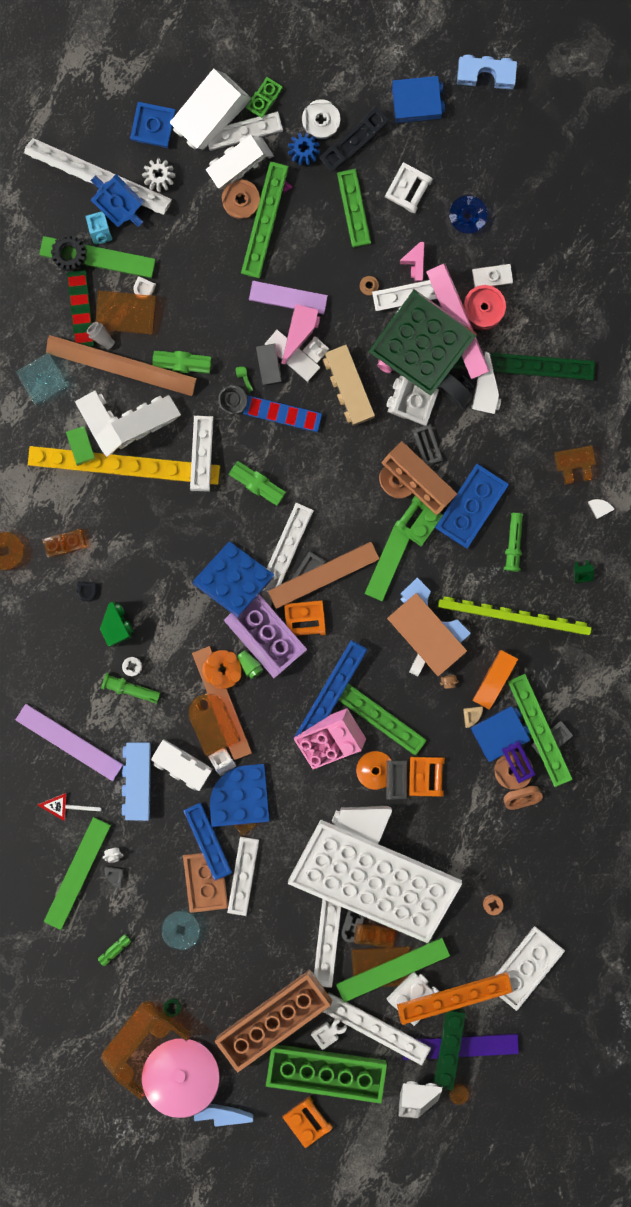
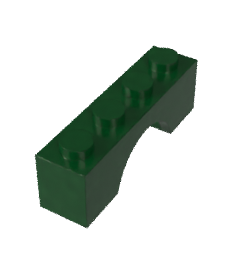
[433,1009,466,1090]

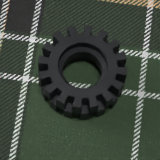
[51,235,87,272]

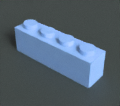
[122,742,151,821]

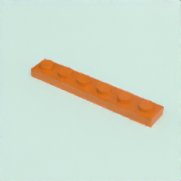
[397,972,512,1025]

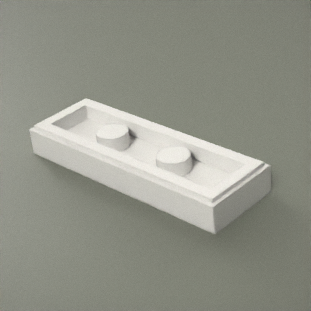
[265,330,320,382]

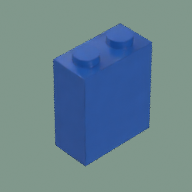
[392,76,445,123]
[470,706,531,762]

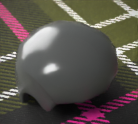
[218,385,247,414]

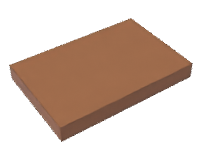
[183,853,228,913]

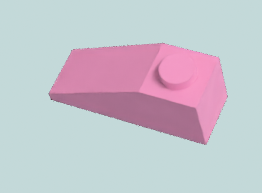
[281,304,320,364]

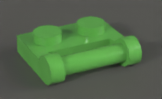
[394,495,443,546]

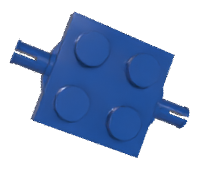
[90,174,144,227]

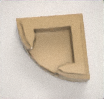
[463,707,483,728]

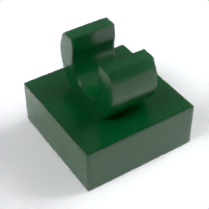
[573,560,594,583]

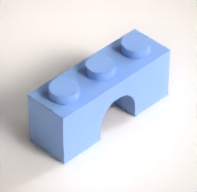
[457,55,517,89]

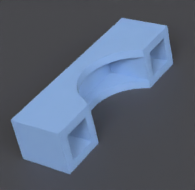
[400,578,471,643]

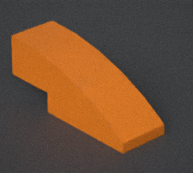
[472,650,518,710]

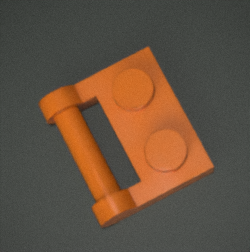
[284,601,326,636]
[409,757,445,796]
[282,1096,333,1148]

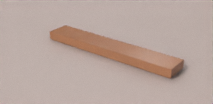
[268,542,379,608]
[192,646,252,760]

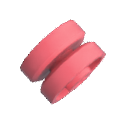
[463,285,506,331]

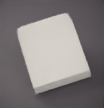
[208,747,236,776]

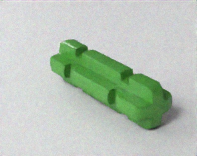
[98,935,131,966]

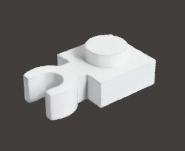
[311,1017,347,1050]

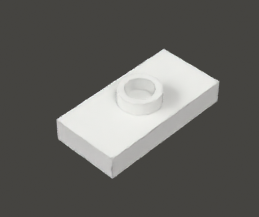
[472,264,513,287]

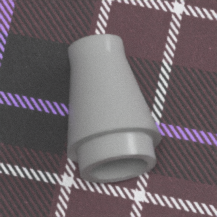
[87,322,115,349]

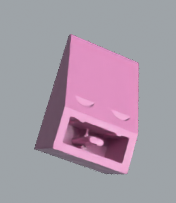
[294,708,366,769]

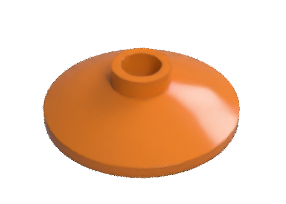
[356,751,392,790]

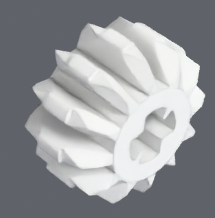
[142,159,175,192]

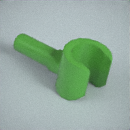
[236,366,253,392]

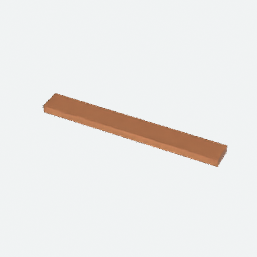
[46,335,196,396]

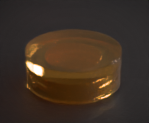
[449,1084,469,1105]

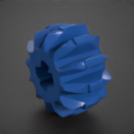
[288,133,320,166]

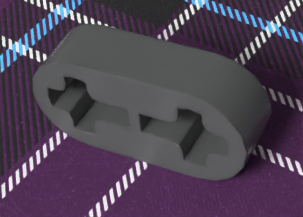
[341,910,364,942]

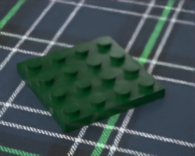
[368,289,477,396]

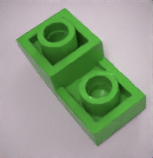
[246,77,283,118]
[66,426,95,466]

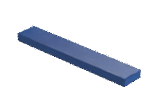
[293,639,368,739]

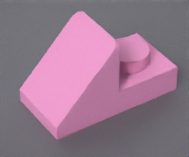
[400,242,424,283]

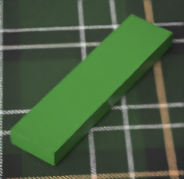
[337,169,371,248]
[365,527,409,601]

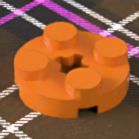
[202,650,241,689]

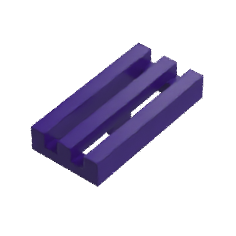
[501,740,536,783]

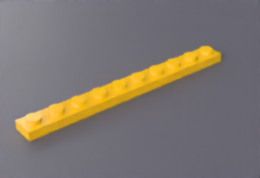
[28,446,220,485]

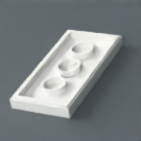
[494,926,565,1011]

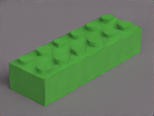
[266,1044,387,1103]

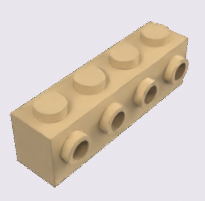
[323,345,375,426]

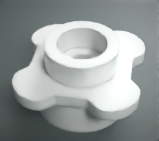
[103,848,123,863]

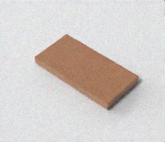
[387,593,467,676]

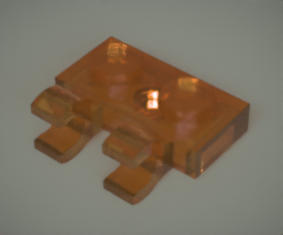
[554,446,596,485]

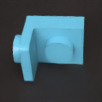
[86,211,112,245]

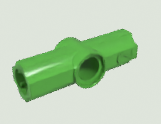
[153,351,212,374]
[229,461,286,506]

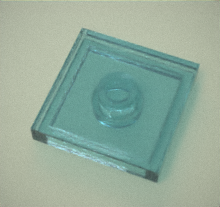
[16,353,68,405]

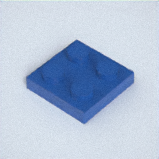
[130,102,176,148]

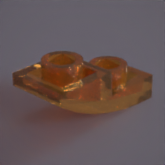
[42,529,87,558]
[354,924,395,947]

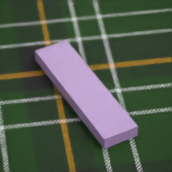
[249,281,328,315]

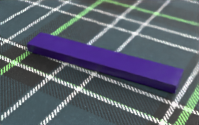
[403,1033,519,1060]

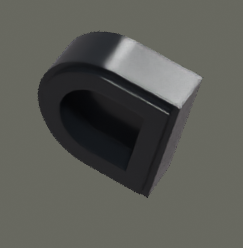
[77,582,97,602]

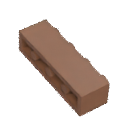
[381,441,457,515]

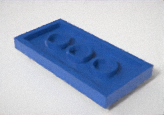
[435,464,509,549]

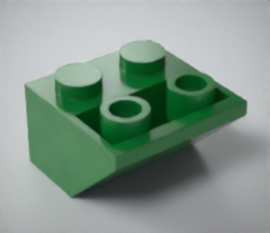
[100,601,134,647]

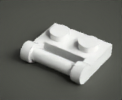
[385,162,433,213]

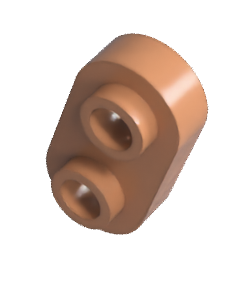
[503,786,543,810]

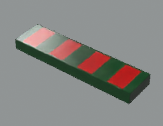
[67,270,95,347]

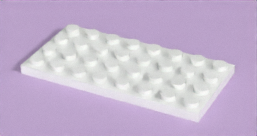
[288,820,462,943]

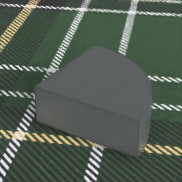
[104,866,124,889]

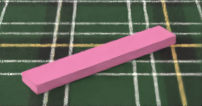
[427,264,490,379]

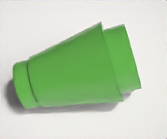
[237,650,264,679]

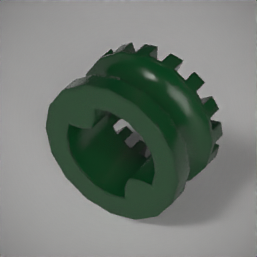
[163,998,181,1017]

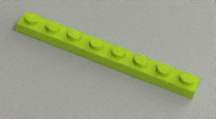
[437,597,591,635]

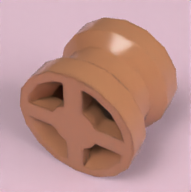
[483,894,503,915]

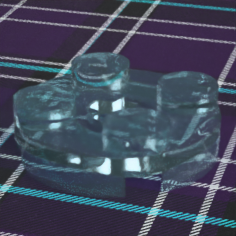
[162,910,200,950]

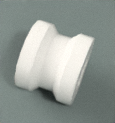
[122,657,143,676]

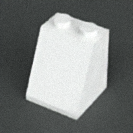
[332,806,392,844]

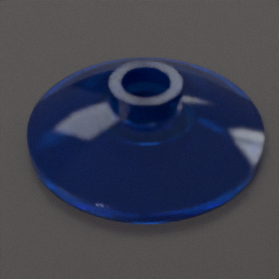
[449,195,487,234]

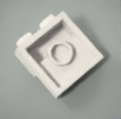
[387,376,439,426]
[386,972,440,1026]

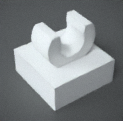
[302,337,329,364]

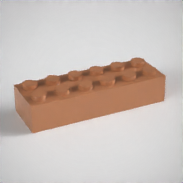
[214,969,333,1073]

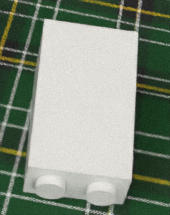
[170,69,251,150]

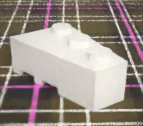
[206,135,274,189]
[151,739,213,791]

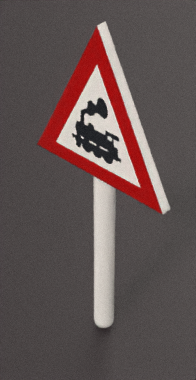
[38,793,102,821]

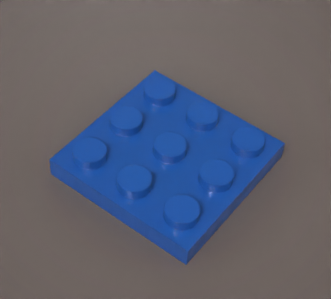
[193,541,274,618]

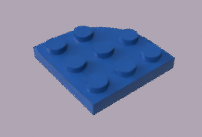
[210,764,270,827]

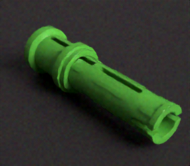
[504,513,523,572]
[101,672,160,704]

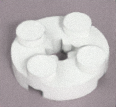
[302,100,340,139]

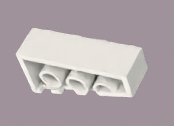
[95,395,181,457]

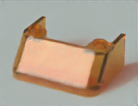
[101,1001,191,1100]

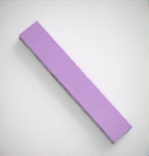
[15,704,123,781]

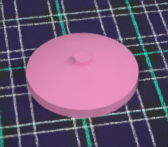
[142,1039,220,1118]

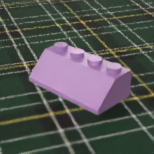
[224,595,307,678]

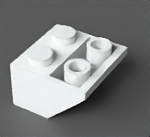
[398,1081,442,1118]

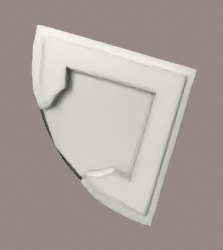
[588,499,614,519]

